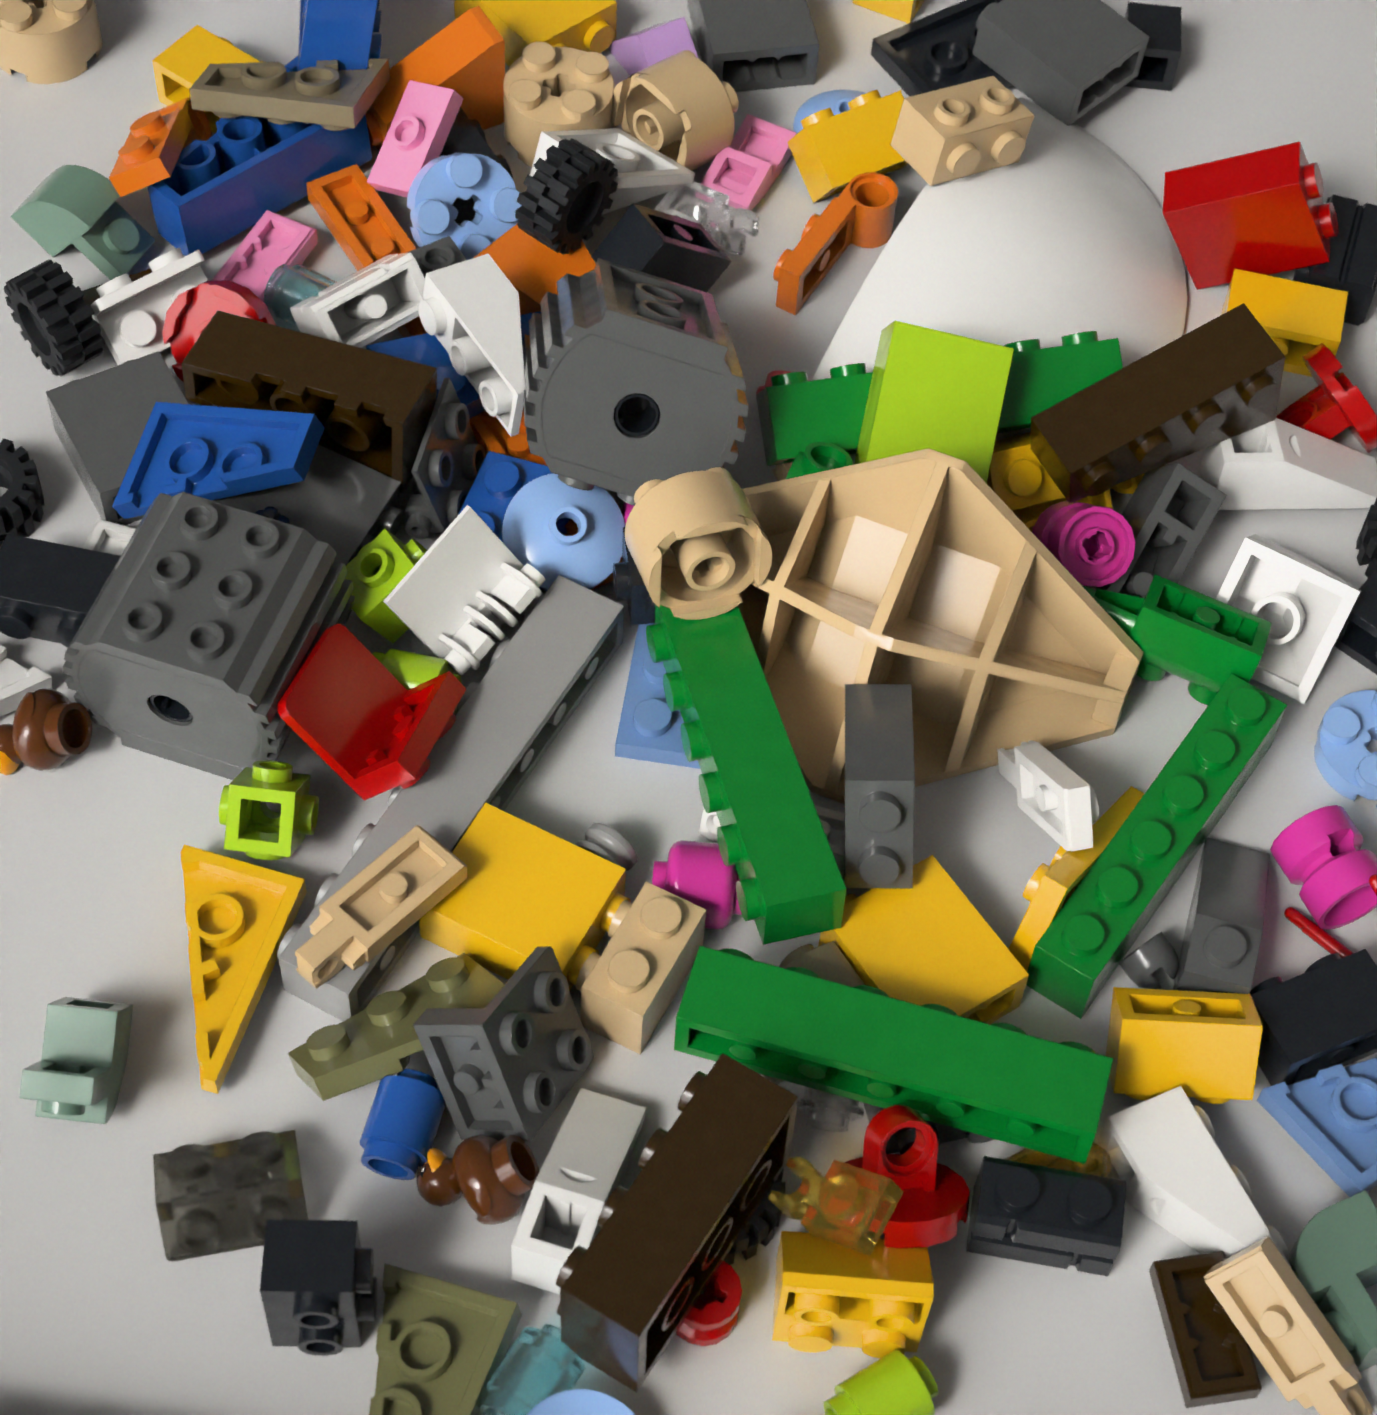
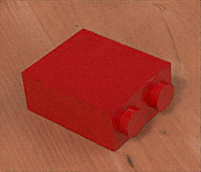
[1163,141,1339,290]

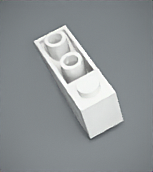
[418,254,526,437]
[1200,418,1377,510]
[1096,1086,1292,1268]
[511,1088,647,1295]

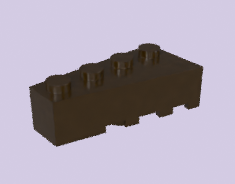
[1031,303,1286,504]
[182,310,437,493]

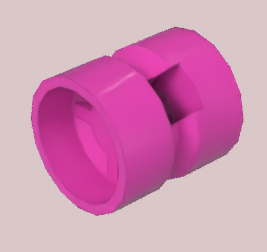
[1032,500,1136,587]
[1270,805,1377,930]

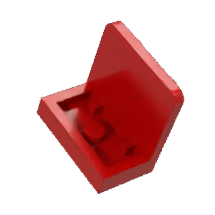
[277,624,467,801]

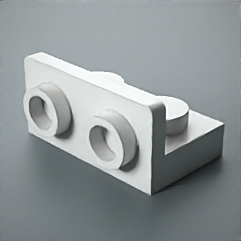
[91,248,208,365]

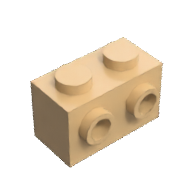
[891,76,1035,186]
[575,881,706,1055]

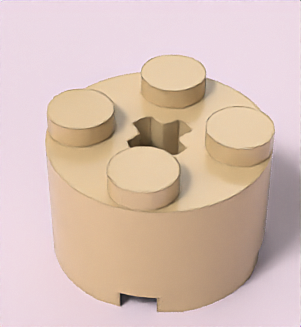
[0,0,102,84]
[503,42,614,167]
[612,50,739,171]
[625,467,772,620]

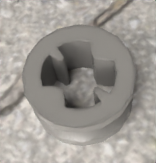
[575,823,637,871]

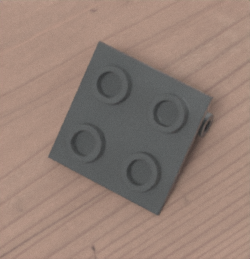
[403,378,486,539]

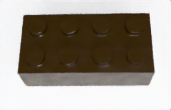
[556,1053,799,1393]

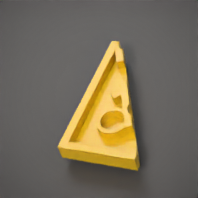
[1009,786,1144,972]
[180,844,307,1094]

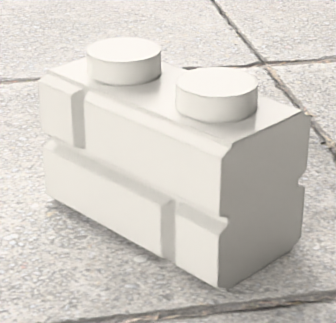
[290,252,425,348]

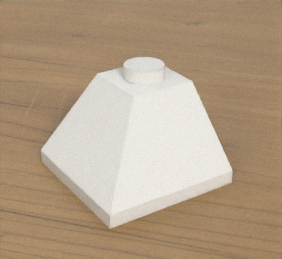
[526,128,695,215]
[1216,534,1361,704]

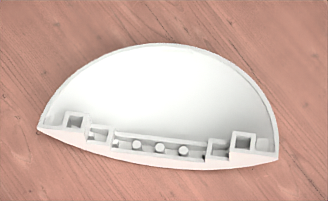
[811,97,1187,465]

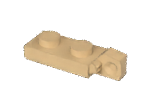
[295,825,467,989]
[1204,1236,1374,1415]

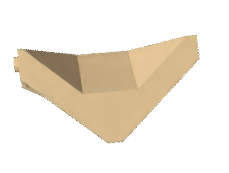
[738,448,1143,804]

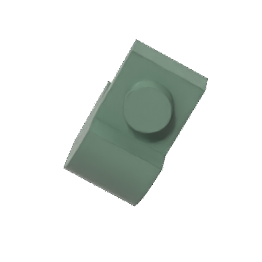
[10,165,156,280]
[20,997,133,1124]
[1289,1190,1377,1372]

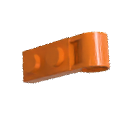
[109,97,212,197]
[773,172,898,315]

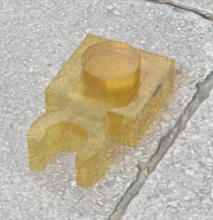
[768,1157,903,1256]

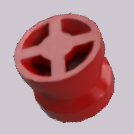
[676,1261,742,1346]

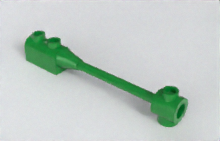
[786,442,1272,705]

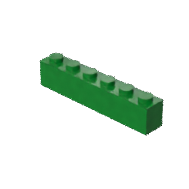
[756,331,1123,466]
[646,604,847,945]
[1026,673,1287,1019]
[674,946,1113,1164]

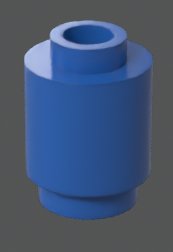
[359,1069,446,1180]

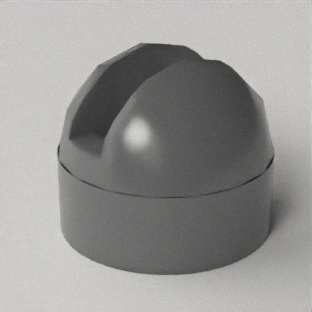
[1118,932,1179,989]

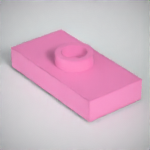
[367,80,463,198]
[212,210,318,308]

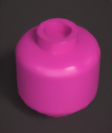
[652,840,742,929]

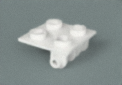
[383,505,546,675]

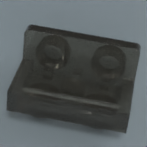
[153,1130,308,1262]

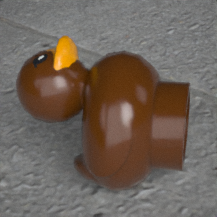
[0,689,92,775]
[417,1135,539,1225]

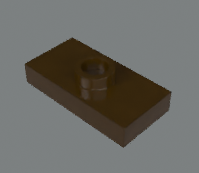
[1149,1251,1262,1408]

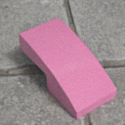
[698,114,797,213]

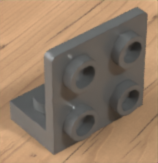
[413,946,594,1142]

